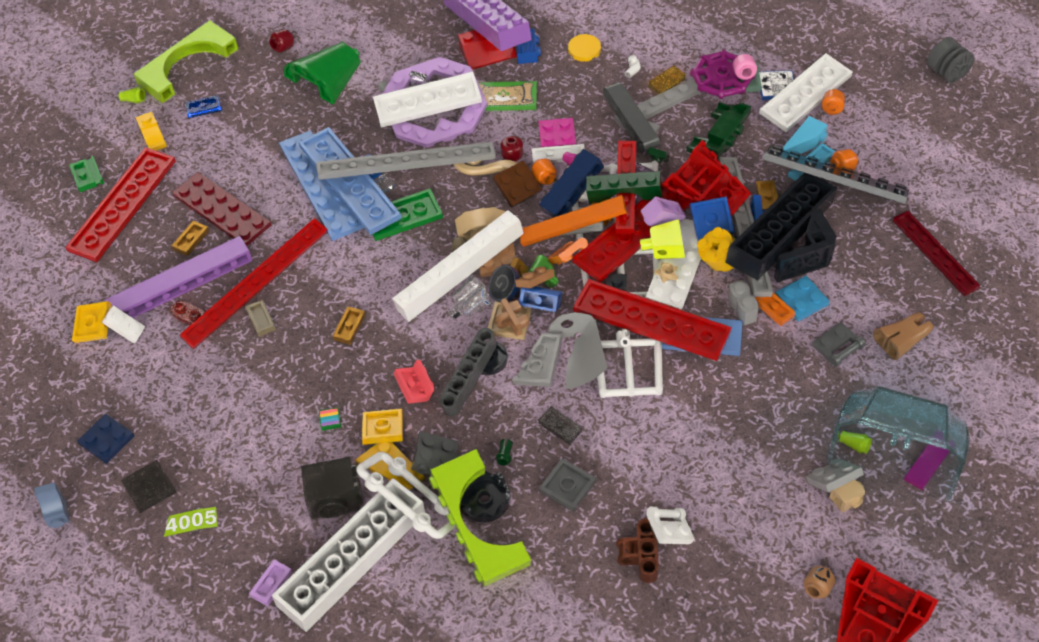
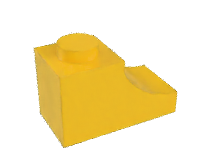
[135,111,167,151]

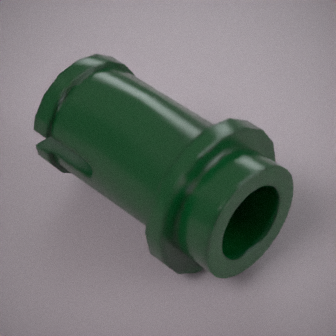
[495,439,513,466]

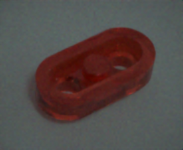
[171,301,204,325]

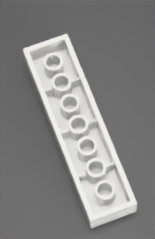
[272,478,425,632]

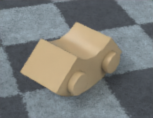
[455,207,506,241]

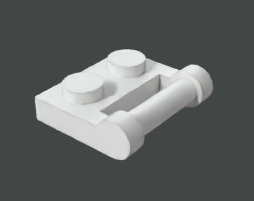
[646,507,695,544]

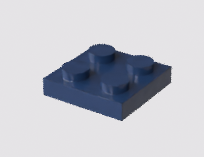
[77,413,134,464]

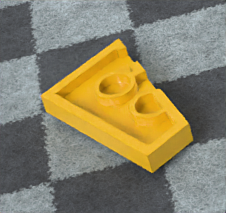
[355,442,425,490]

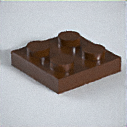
[493,160,542,208]

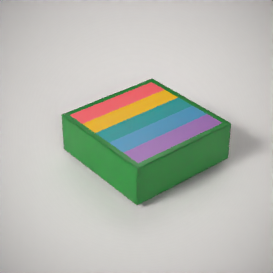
[319,407,341,431]

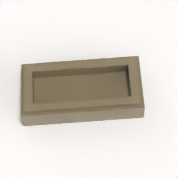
[245,300,276,337]

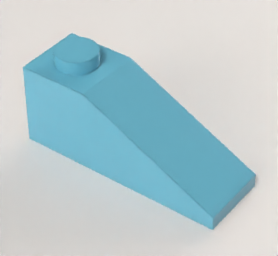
[783,116,828,154]

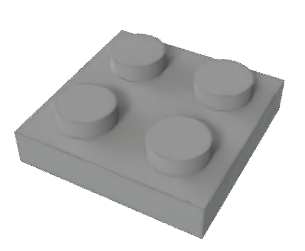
[806,459,864,493]

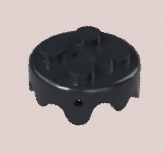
[460,471,510,523]

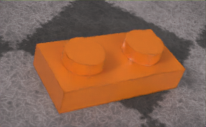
[755,293,795,326]

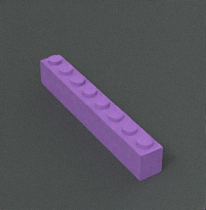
[104,236,252,318]

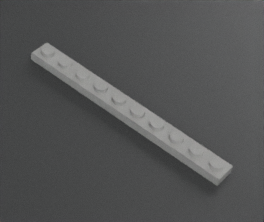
[316,142,496,180]
[719,157,773,297]

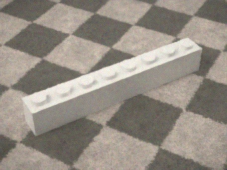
[392,210,524,322]

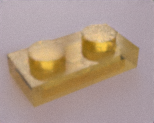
[649,66,686,94]

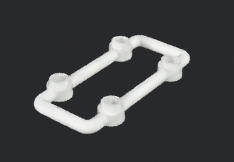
[357,452,455,539]

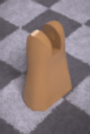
[873,312,934,360]

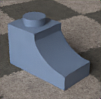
[34,482,70,528]

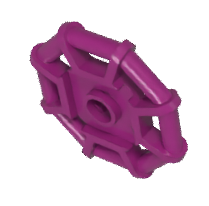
[690,49,755,99]

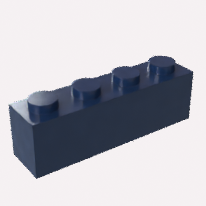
[539,149,604,218]

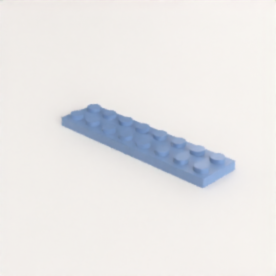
[299,127,402,235]
[279,130,364,241]

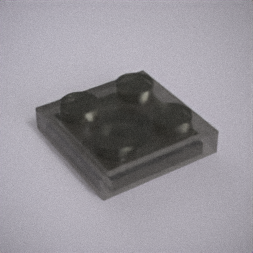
[121,460,177,513]

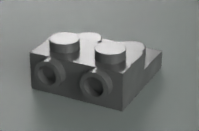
[411,431,459,475]

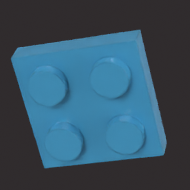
[775,276,830,322]

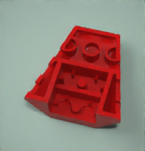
[661,140,751,217]

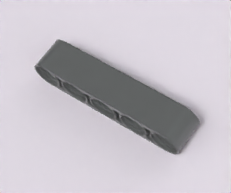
[603,81,660,152]
[439,328,497,416]

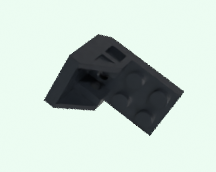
[774,209,837,283]

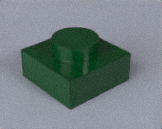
[648,147,669,163]

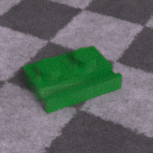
[69,156,104,192]

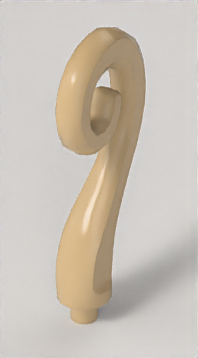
[453,160,517,175]

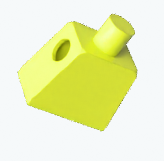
[640,219,685,259]

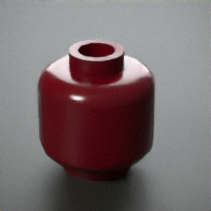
[269,29,294,53]
[500,136,524,161]

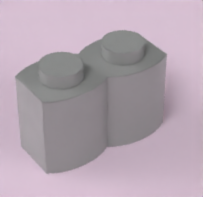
[728,280,758,325]

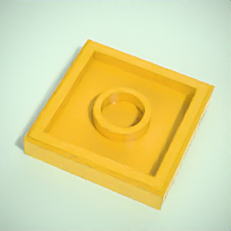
[72,301,112,343]
[362,409,403,445]

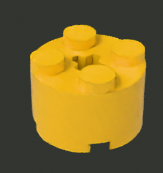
[697,227,736,272]

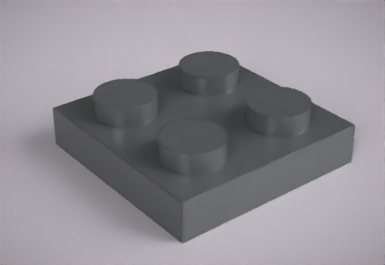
[539,458,597,512]

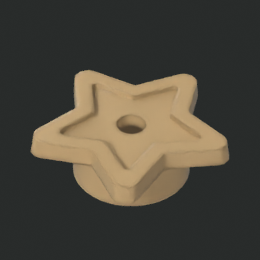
[654,262,678,283]

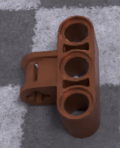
[616,518,659,583]

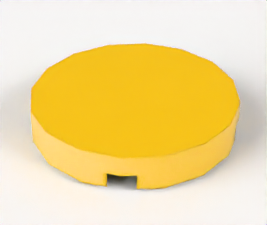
[568,34,601,62]

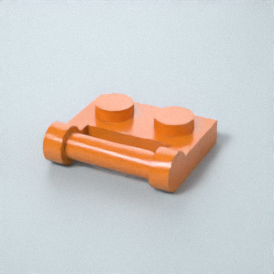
[548,238,588,265]

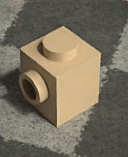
[830,479,865,512]

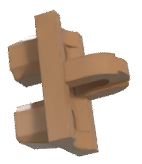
[495,298,529,336]

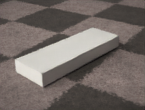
[532,144,585,164]

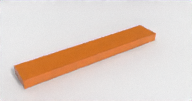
[520,195,627,247]

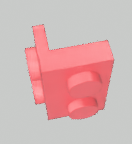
[394,360,434,404]

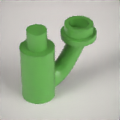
[529,255,558,288]

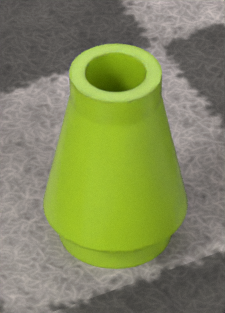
[119,87,146,104]
[839,431,872,454]

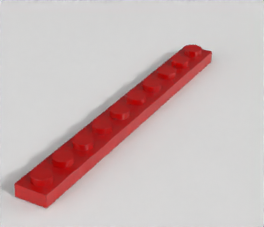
[180,218,328,350]

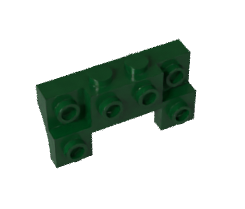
[686,102,751,159]

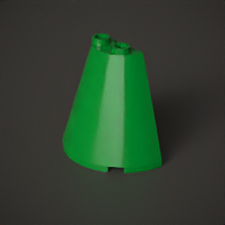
[284,41,361,105]

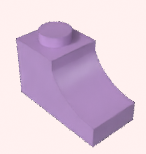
[641,197,686,226]

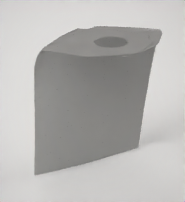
[548,312,608,389]

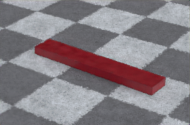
[893,211,981,297]

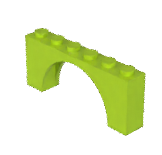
[134,20,238,104]
[429,449,531,587]

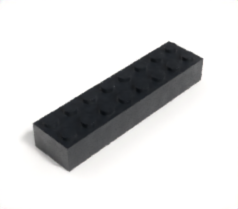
[725,173,837,281]

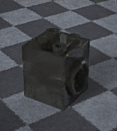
[301,457,363,521]

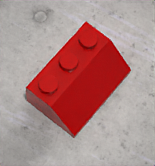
[458,30,517,70]

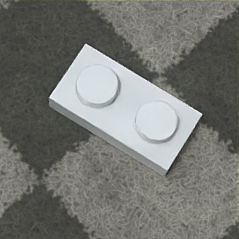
[102,305,145,343]

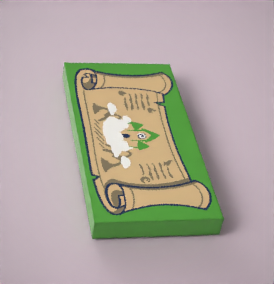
[478,81,537,111]

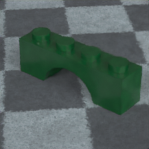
[586,171,662,204]

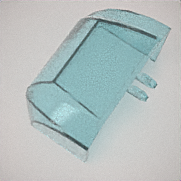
[826,386,970,501]

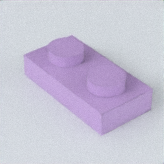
[249,560,293,607]

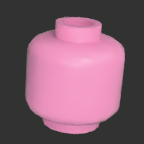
[733,54,757,80]

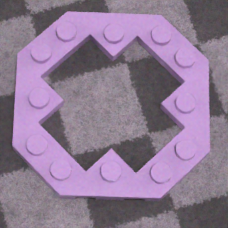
[382,57,488,148]

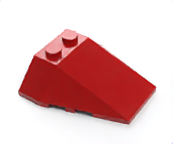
[837,557,939,642]

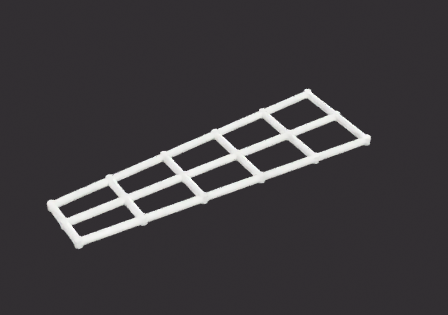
[566,161,663,398]

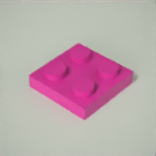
[538,118,576,148]

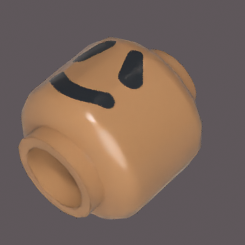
[803,566,836,599]

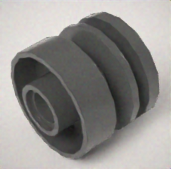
[927,37,975,84]

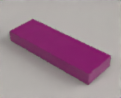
[904,433,954,491]

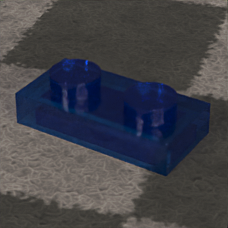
[185,95,222,118]

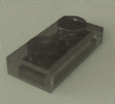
[538,406,582,445]

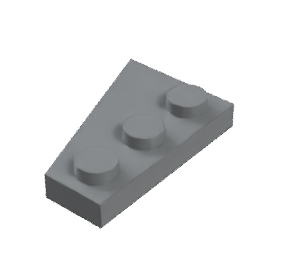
[512,333,562,387]

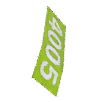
[164,507,218,537]

